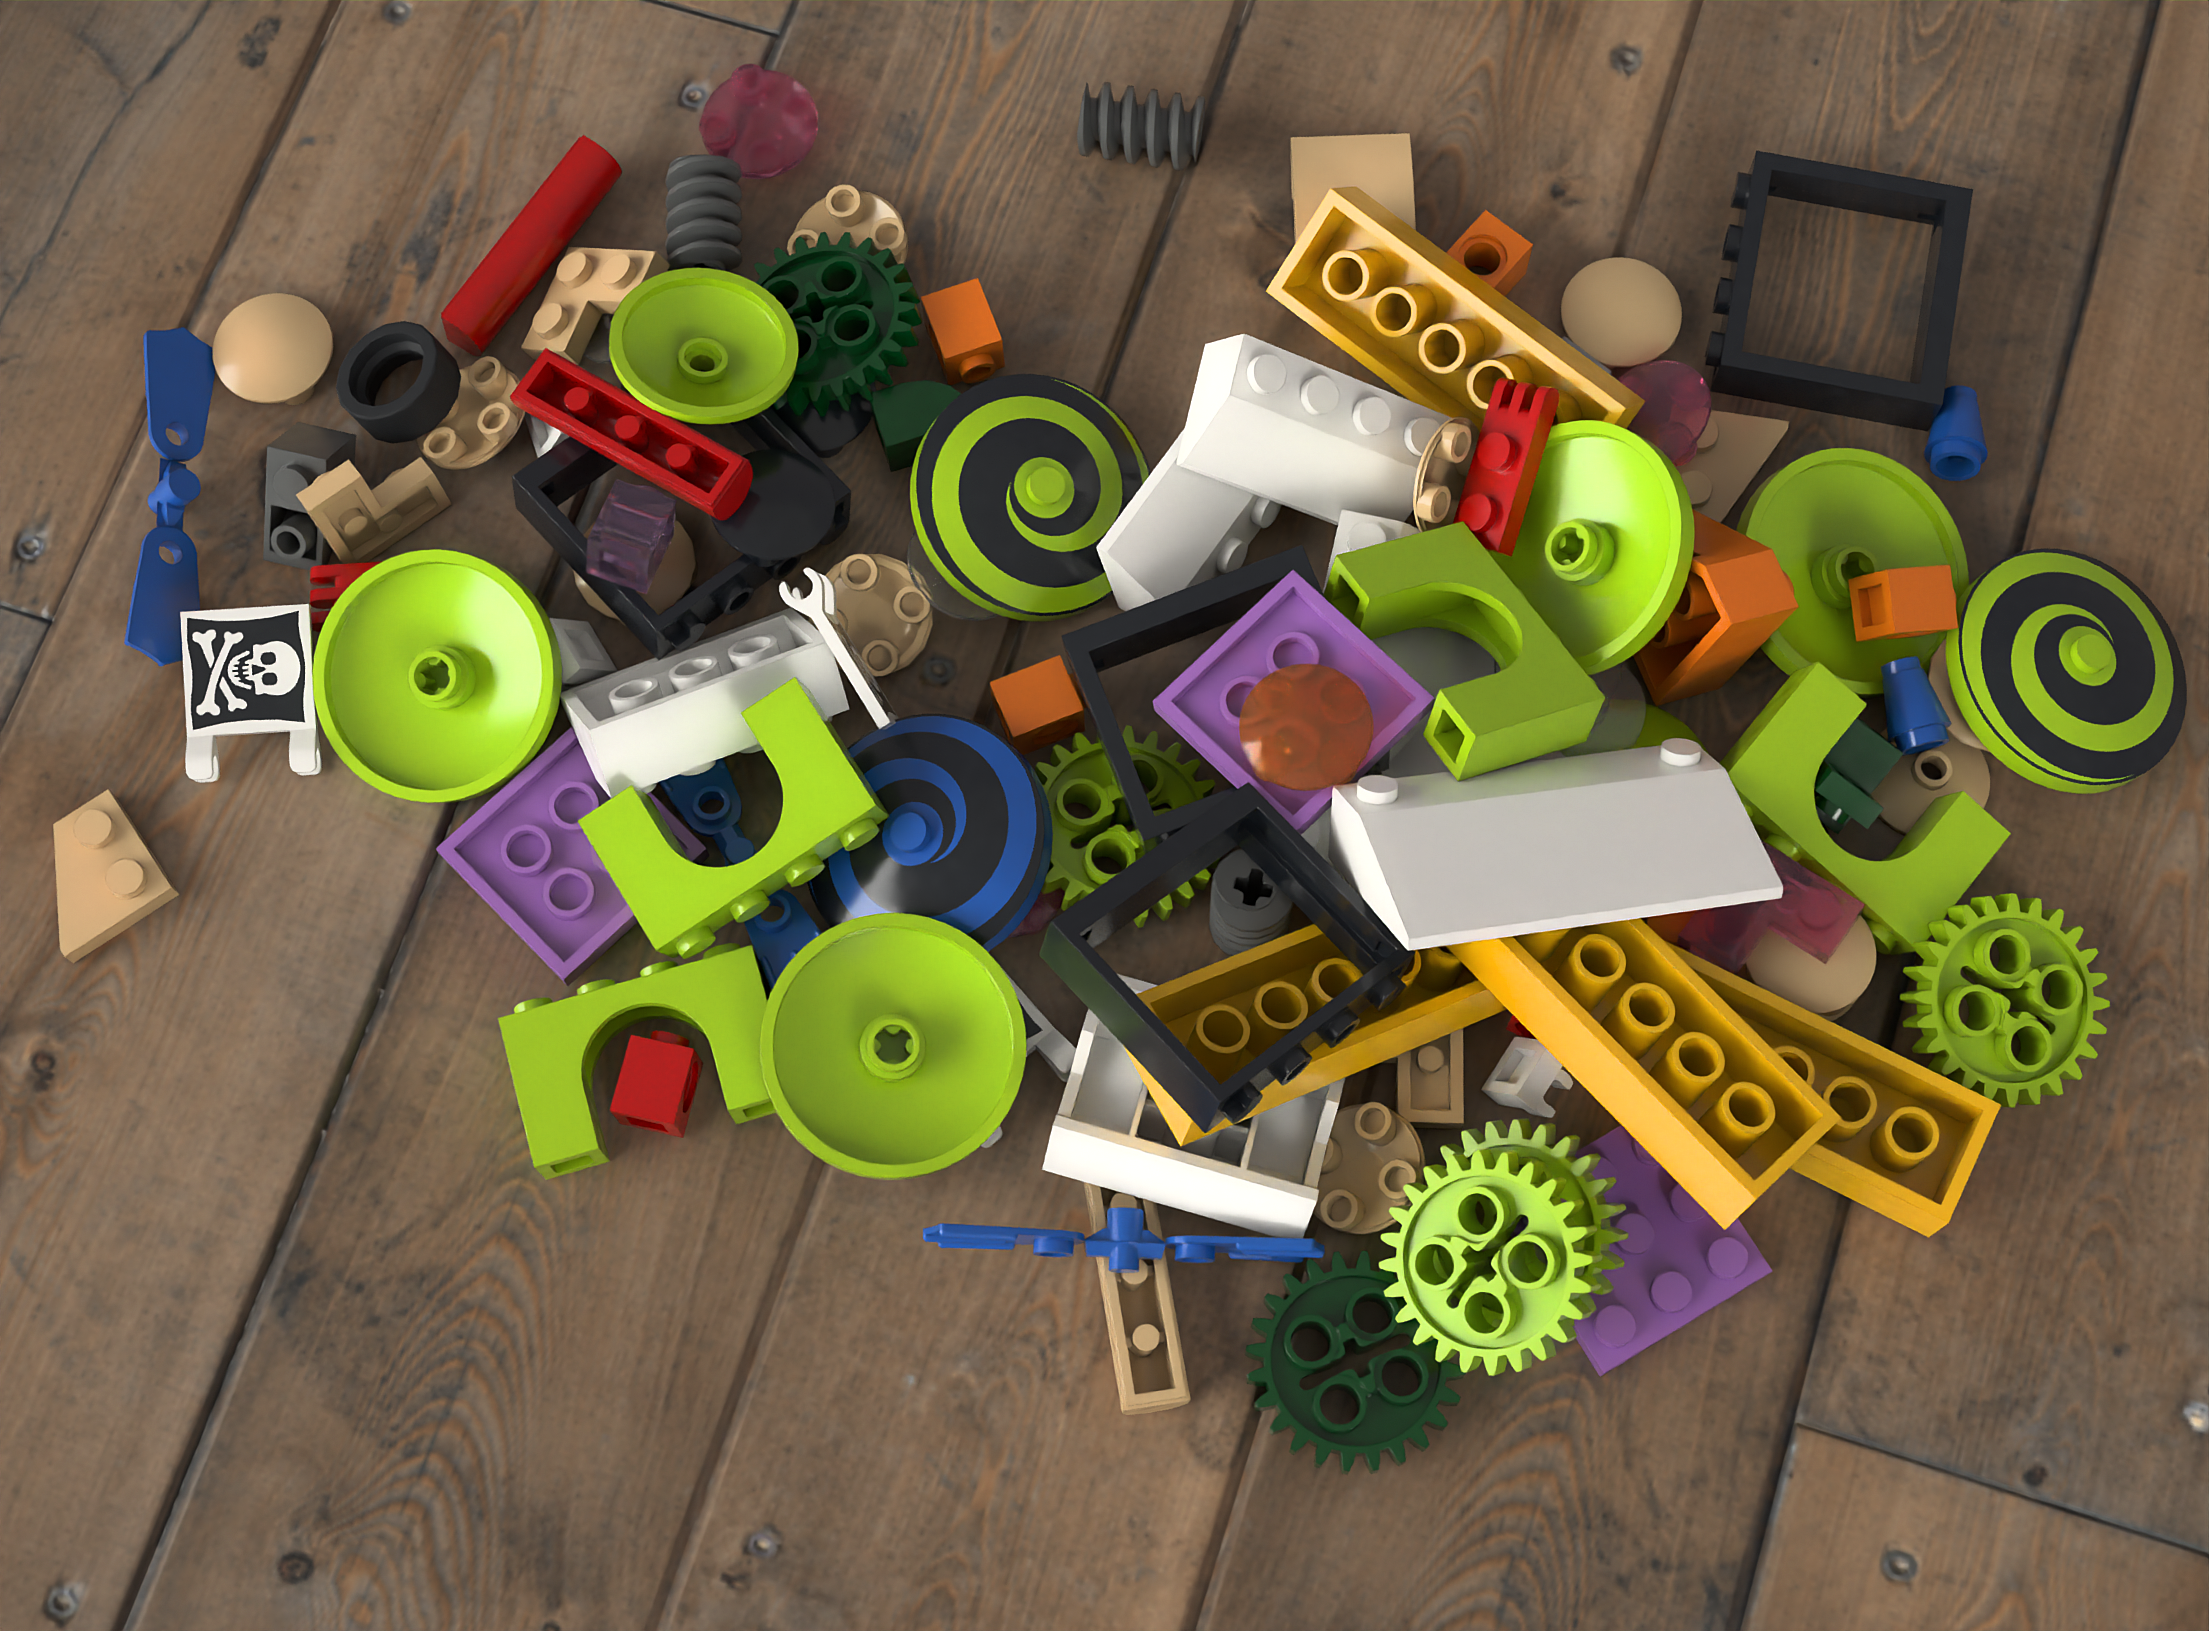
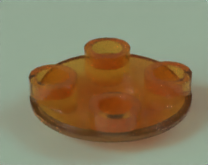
[1239,664,1373,791]

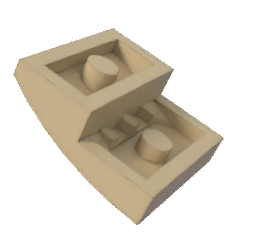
[1290,133,1416,244]

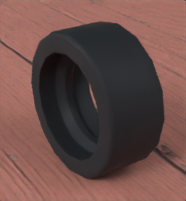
[336,321,461,444]

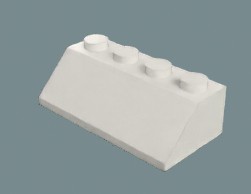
[1176,334,1452,525]
[1096,428,1282,611]
[560,607,850,798]

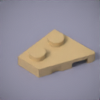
[1663,404,1789,524]
[53,789,179,963]

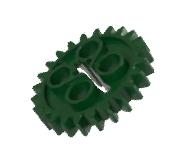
[754,232,923,416]
[1245,1251,1466,1475]

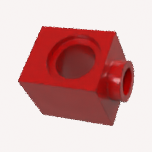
[610,1031,703,1138]

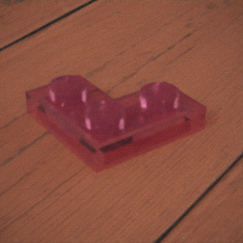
[1677,840,1865,975]

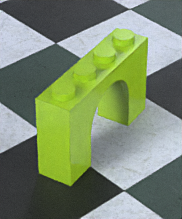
[1324,521,1605,782]
[1719,662,2011,955]
[578,677,889,959]
[498,943,776,1180]

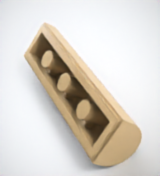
[1084,1182,1191,1415]

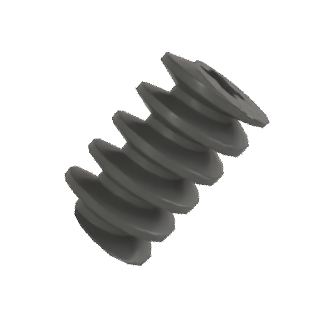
[1077,82,1205,171]
[665,154,742,272]
[1209,849,1293,956]

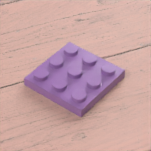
[1152,570,1435,835]
[436,727,710,986]
[1510,1125,1772,1377]

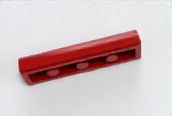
[441,135,622,356]
[510,348,753,521]

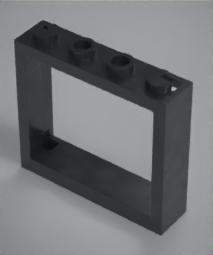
[1705,150,1973,431]
[512,370,851,661]
[1061,545,1390,854]
[1039,782,1416,1134]

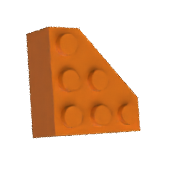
[1633,509,1799,706]

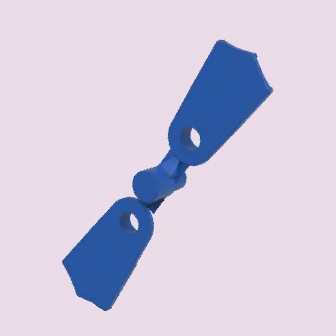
[124,327,215,667]
[658,758,822,991]
[923,1207,1325,1273]

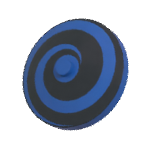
[807,713,1053,951]

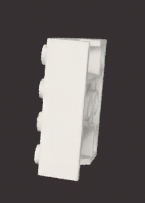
[1042,974,1345,1238]

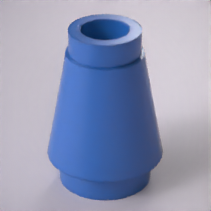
[1924,385,1988,481]
[1880,656,1952,756]

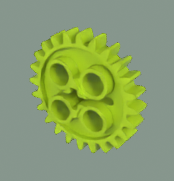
[1034,725,1221,928]
[1900,893,2110,1108]
[1433,1118,1629,1328]
[1379,1149,1602,1376]

